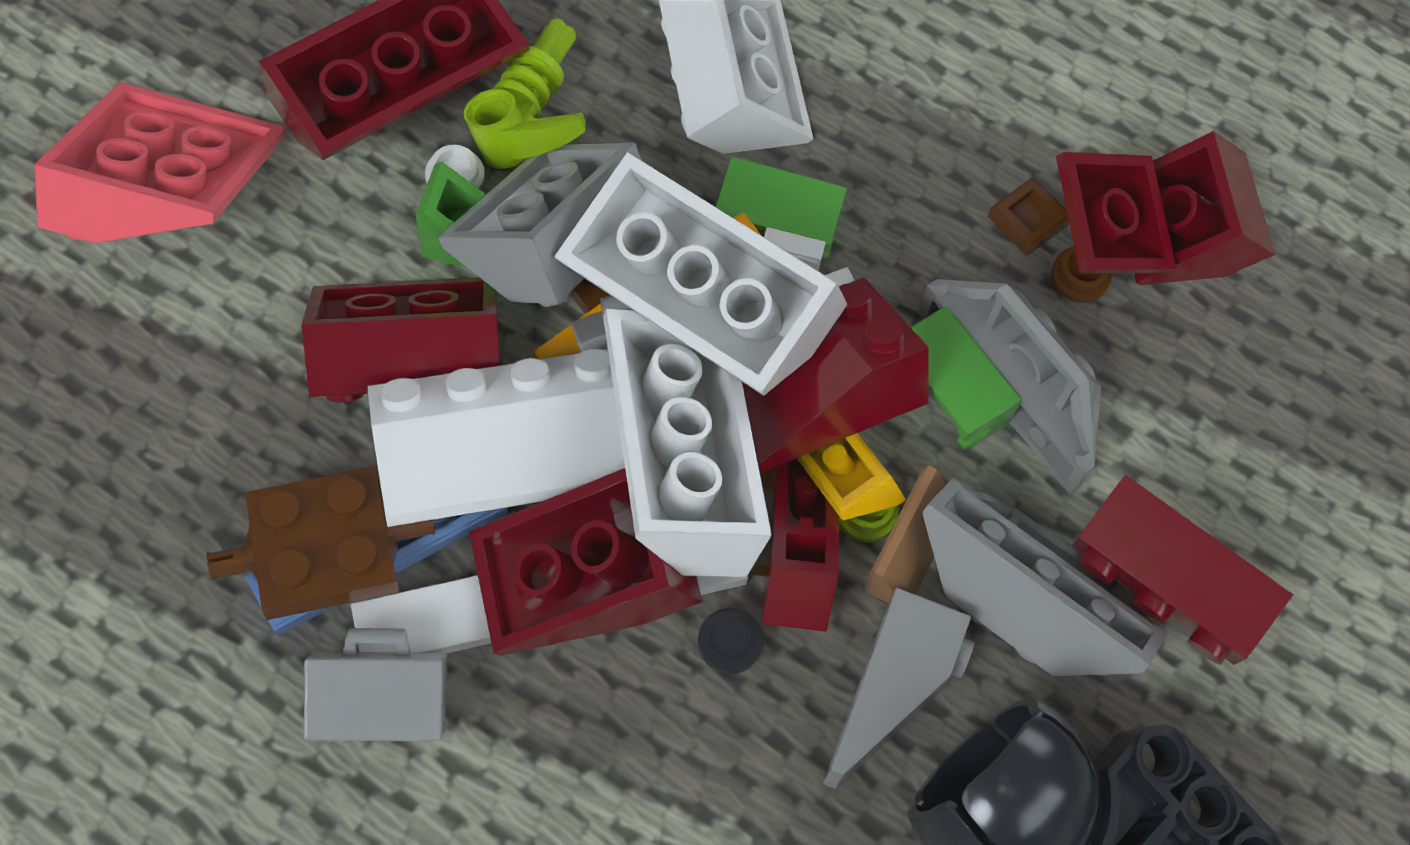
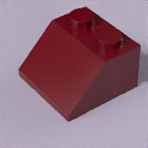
[1134,131,1275,285]

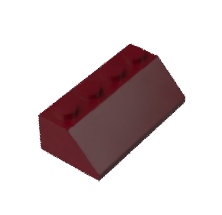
[259,0,529,160]

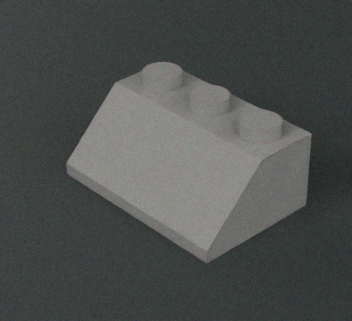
[438,143,642,307]

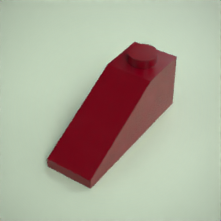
[762,458,839,632]

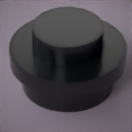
[698,608,764,674]

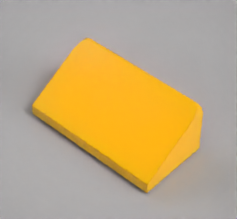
[797,433,906,521]

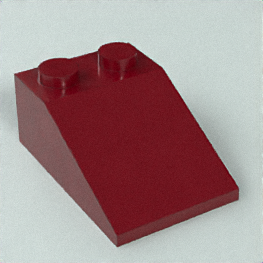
[742,277,929,473]
[469,468,703,656]

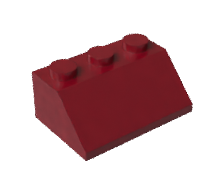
[301,277,501,403]
[1072,474,1294,665]

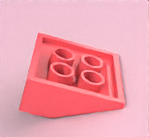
[34,82,286,243]

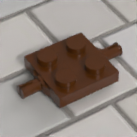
[206,466,436,620]

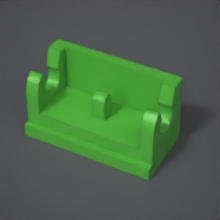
[716,156,847,259]
[911,306,1022,450]

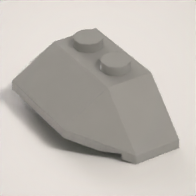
[918,279,1101,495]
[922,478,1168,676]

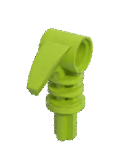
[464,18,585,169]

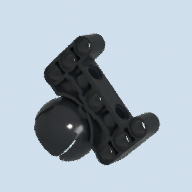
[907,698,1284,845]

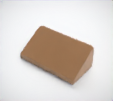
[864,465,946,603]

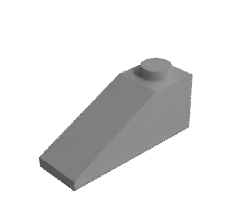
[823,588,974,789]

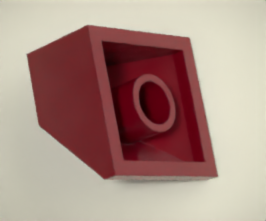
[1056,152,1177,273]

